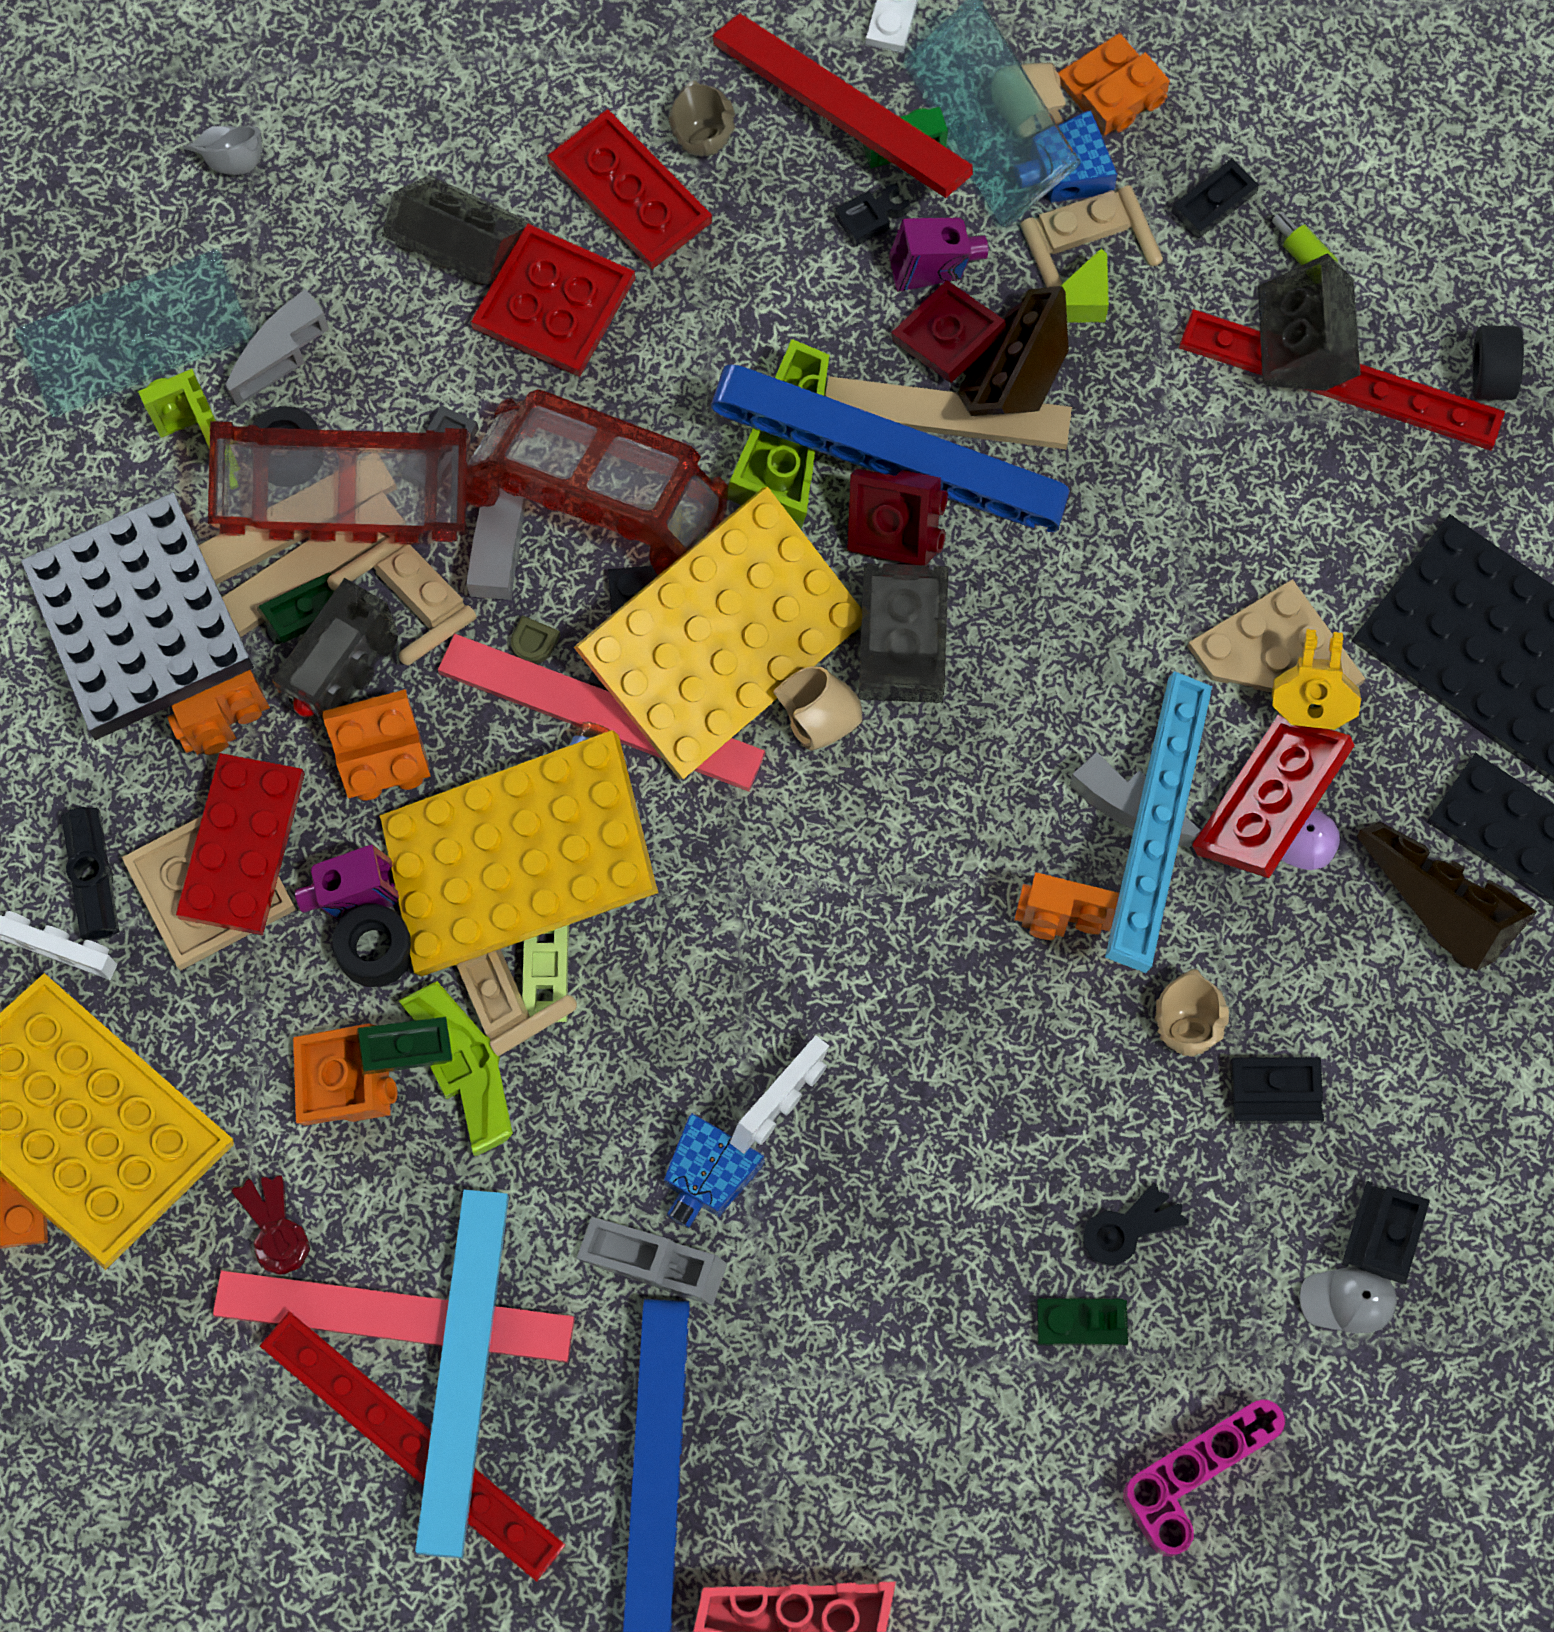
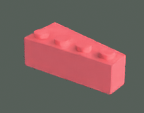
[693,1582,896,1632]

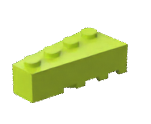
[725,339,830,529]

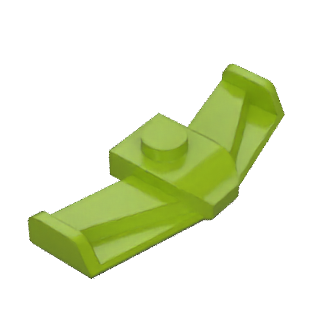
[398,981,513,1156]

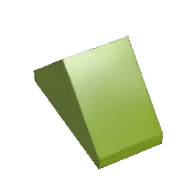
[1061,248,1109,322]

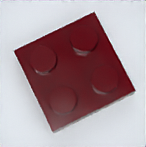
[891,280,1007,383]

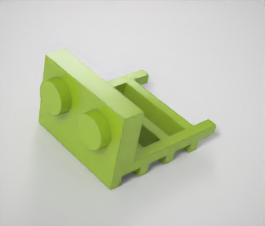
[138,369,238,490]

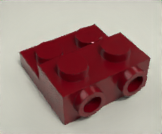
[847,468,948,567]

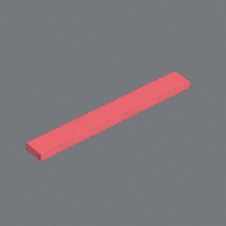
[438,633,765,791]
[213,1271,575,1363]

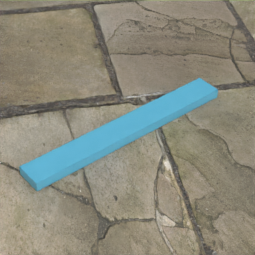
[1105,671,1212,973]
[415,1190,509,1559]

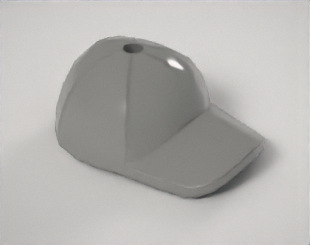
[183,126,262,175]
[1299,1266,1397,1334]

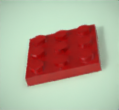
[471,223,636,377]

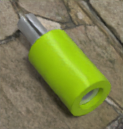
[1272,212,1338,281]

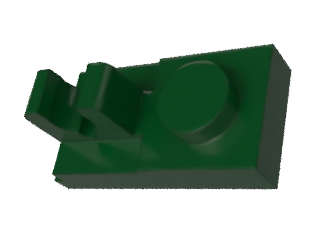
[257,572,352,645]
[357,1017,453,1075]
[1037,1298,1128,1346]

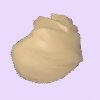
[1155,969,1229,1057]

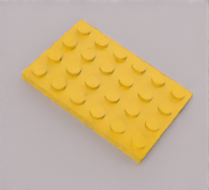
[574,486,869,779]
[380,730,658,977]
[0,973,234,1270]

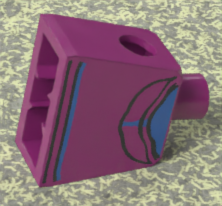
[888,217,988,292]
[295,844,399,919]

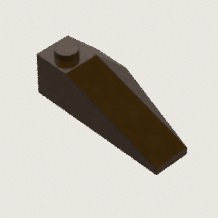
[1357,822,1537,971]

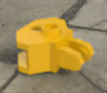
[1271,629,1361,730]

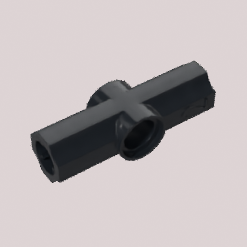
[61,807,120,940]

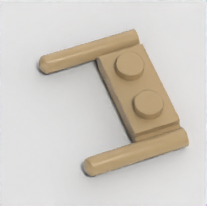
[1020,186,1163,287]
[327,532,477,665]
[456,949,577,1056]

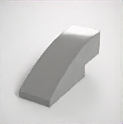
[226,289,329,406]
[466,485,527,600]
[1069,752,1201,847]
[576,1217,727,1306]

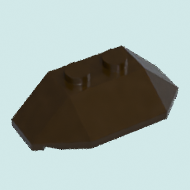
[957,286,1069,416]

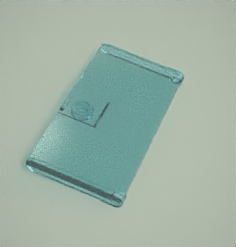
[903,0,1081,227]
[15,248,254,418]

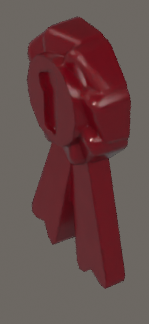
[232,1175,310,1275]

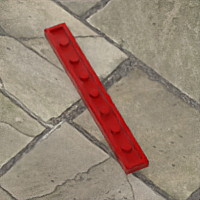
[713,13,973,198]
[1179,309,1505,451]
[259,1311,566,1582]

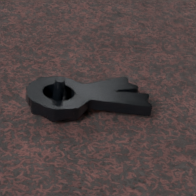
[1083,1183,1189,1266]

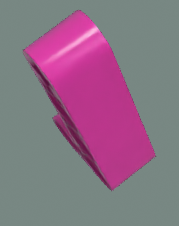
[1123,1400,1285,1557]

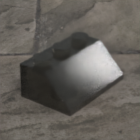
[382,175,533,285]
[1258,253,1361,391]

